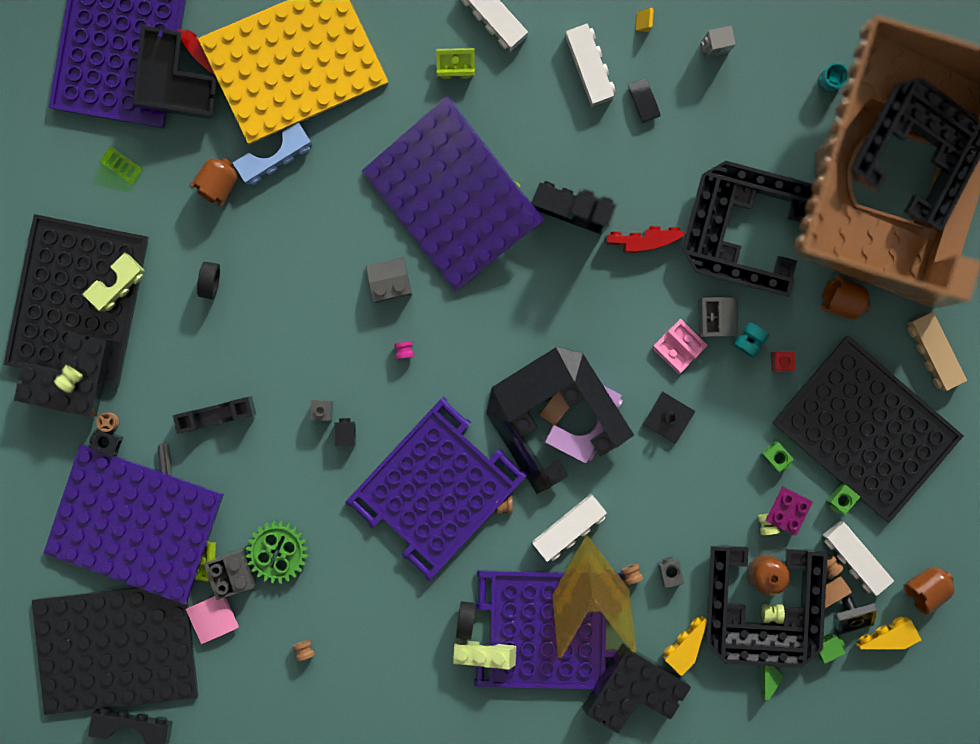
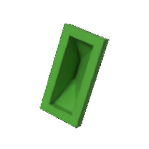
[761,666,784,700]

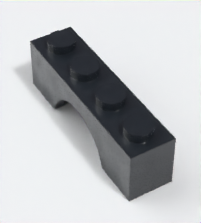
[172,396,256,434]
[88,708,173,744]

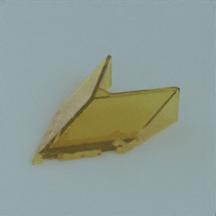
[552,534,636,658]

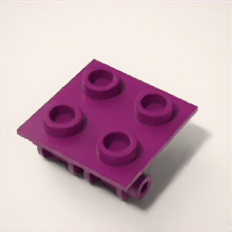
[765,486,813,536]

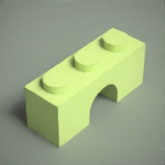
[83,253,145,312]
[453,640,516,669]

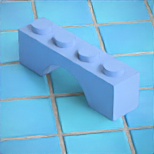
[233,122,313,185]

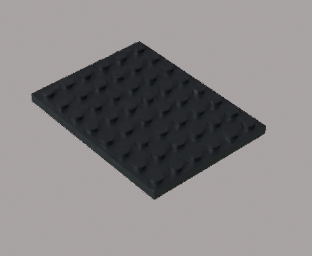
[4,214,149,387]
[772,336,964,523]
[32,587,199,715]

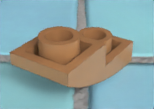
[540,392,569,426]
[825,576,852,608]

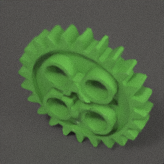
[246,521,309,583]

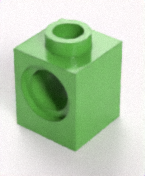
[761,441,794,472]
[826,483,860,515]
[818,633,846,664]

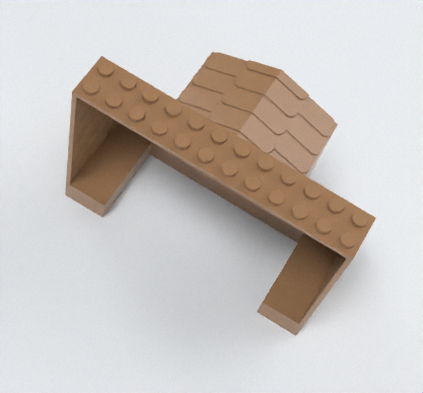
[794,15,980,309]

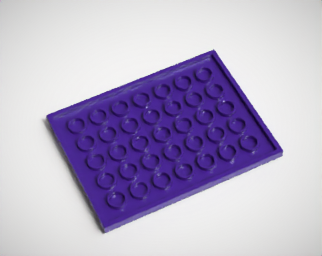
[49,0,186,129]
[362,96,544,291]
[43,444,224,605]

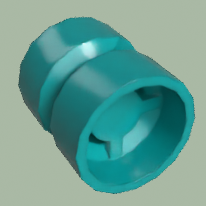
[818,63,849,93]
[734,322,770,358]

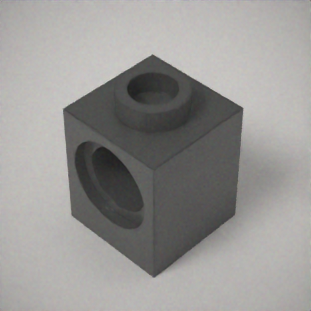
[310,400,333,421]
[658,557,684,588]

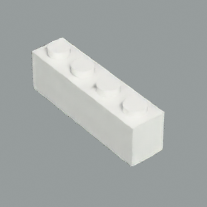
[461,0,528,52]
[565,23,616,107]
[532,494,607,562]
[822,520,894,596]

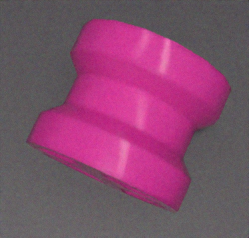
[394,341,415,359]

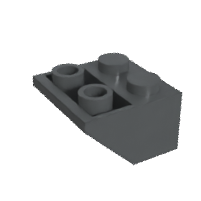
[699,297,738,337]
[204,547,256,600]

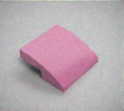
[652,318,708,374]
[186,596,239,644]

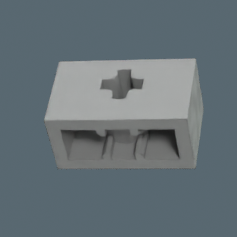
[701,26,736,59]

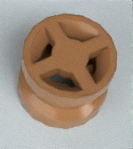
[96,412,119,432]
[497,495,513,515]
[827,555,844,579]
[621,563,644,585]
[292,640,315,661]

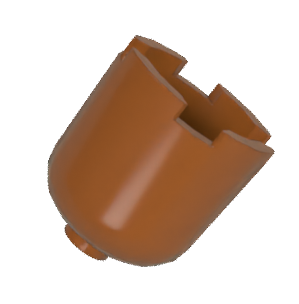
[189,158,238,207]
[820,274,870,320]
[747,554,790,595]
[903,567,955,615]

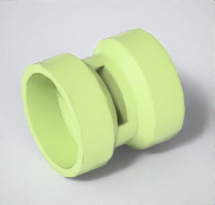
[54,365,83,393]
[758,513,780,535]
[761,604,785,624]

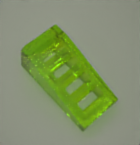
[99,146,143,184]

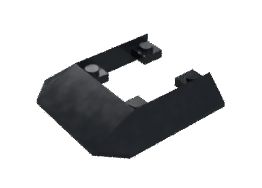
[851,77,980,232]
[682,161,814,298]
[486,347,634,494]
[706,545,828,668]

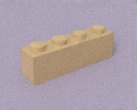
[907,312,967,391]

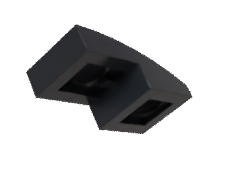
[628,78,661,123]

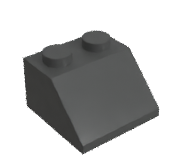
[366,257,412,303]

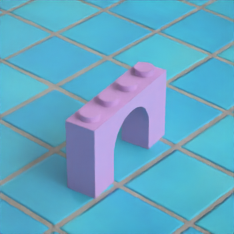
[544,386,623,463]

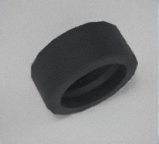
[197,261,220,299]
[456,601,476,640]

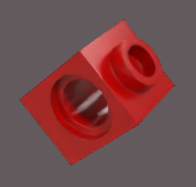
[771,351,796,371]

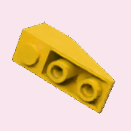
[663,616,707,676]
[855,616,921,649]

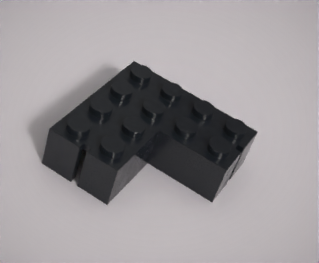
[132,25,217,119]
[532,181,617,235]
[14,332,113,417]
[582,643,691,734]

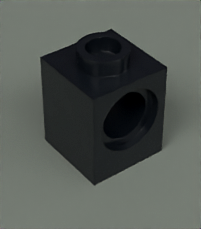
[334,418,356,446]
[90,430,123,456]

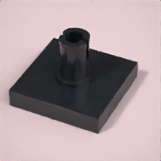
[643,391,695,444]
[834,596,877,636]

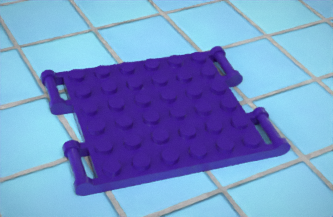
[345,396,528,582]
[474,570,622,689]

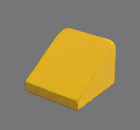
[636,8,654,32]

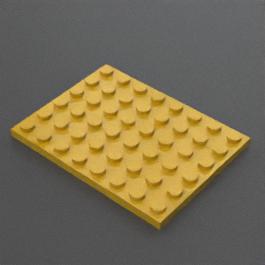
[198,0,389,145]

